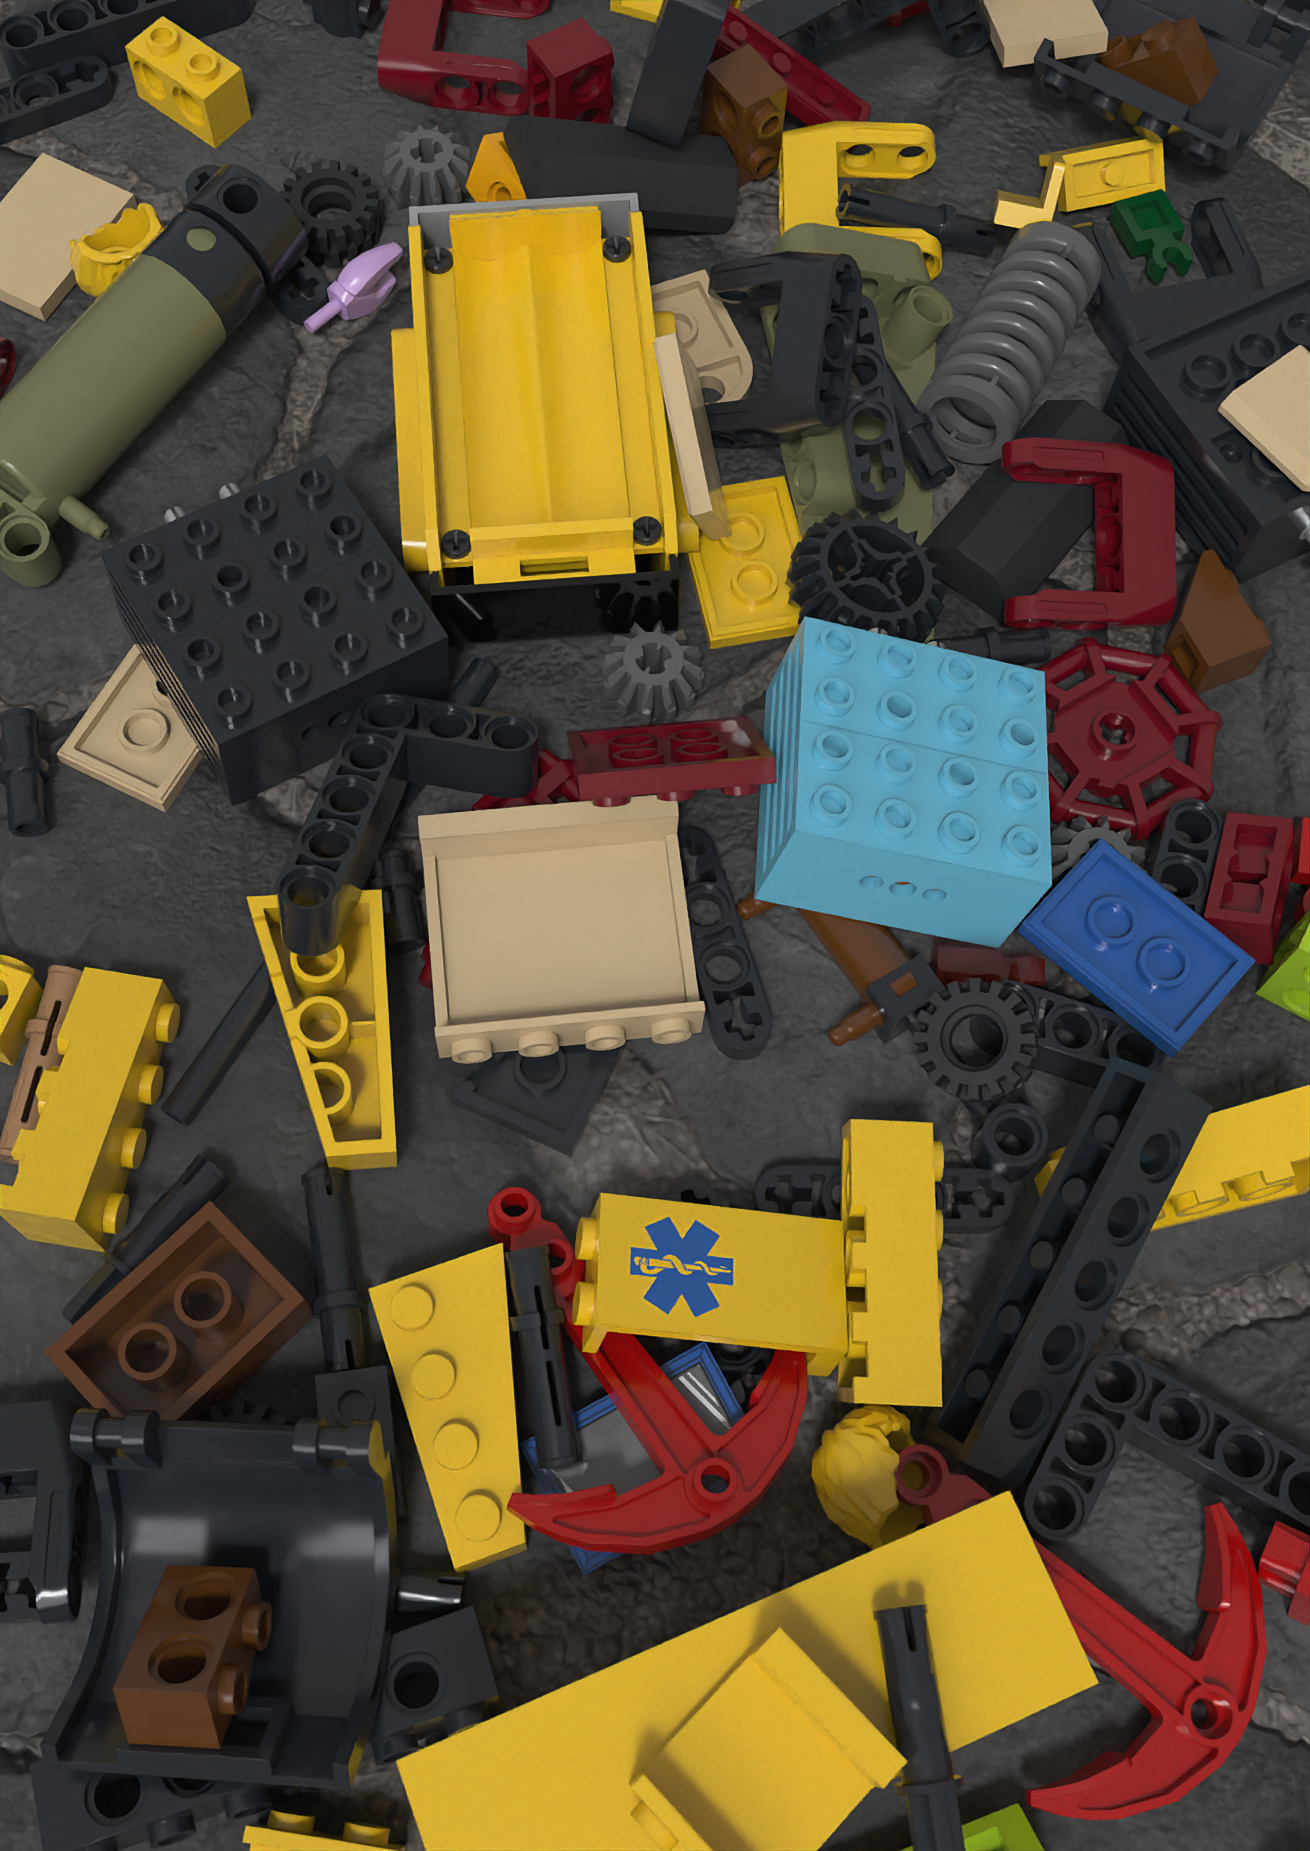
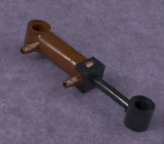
[737,890,1049,1184]

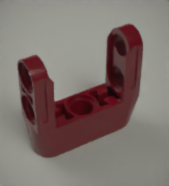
[377,0,550,116]
[1001,438,1176,631]

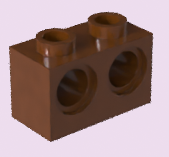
[700,44,788,189]
[113,1564,272,1749]

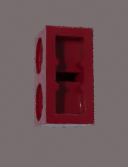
[527,17,615,124]
[1204,812,1294,965]

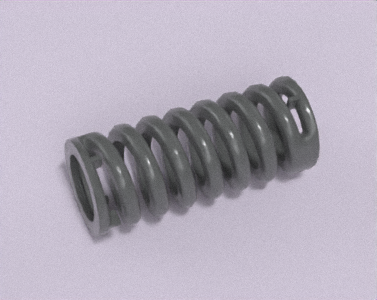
[916,221,1102,464]

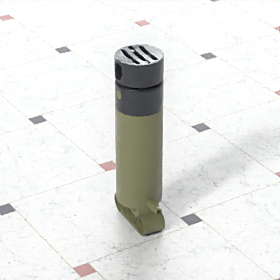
[0,163,309,587]

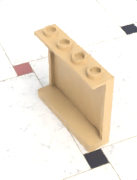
[418,795,705,1064]

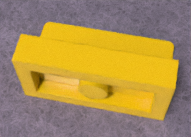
[1039,136,1165,212]
[993,154,1066,229]

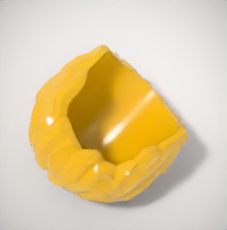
[69,203,163,298]
[811,1404,925,1551]

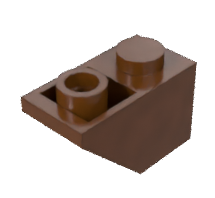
[1095,16,1219,106]
[1163,549,1272,695]

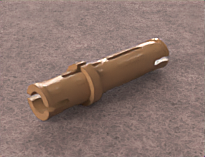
[0,965,83,1165]

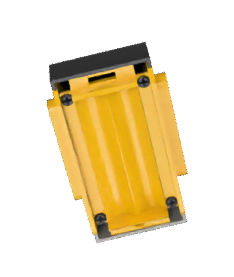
[391,193,699,647]

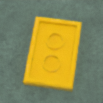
[685,476,802,649]

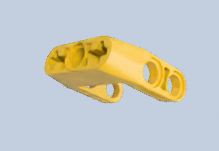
[778,121,942,280]

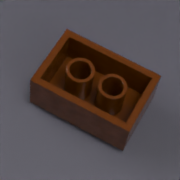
[44,1201,313,1421]

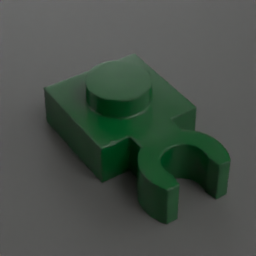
[1109,189,1193,283]

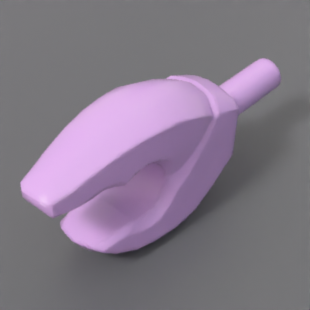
[304,242,403,333]

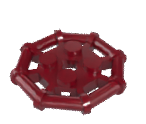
[1035,637,1223,841]

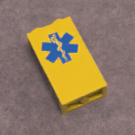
[572,1193,848,1377]

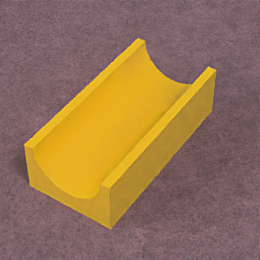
[396,1490,1099,1851]

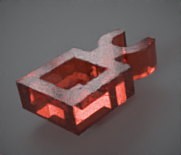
[929,945,1045,990]

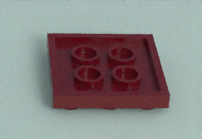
[566,716,777,807]

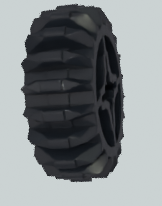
[785,507,947,643]

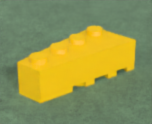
[246,890,397,1170]
[0,967,180,1252]
[1034,1085,1310,1232]
[836,1119,944,1407]
[368,1242,528,1573]

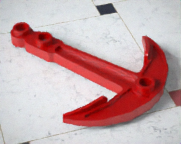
[487,1187,807,1555]
[894,1444,1267,1820]

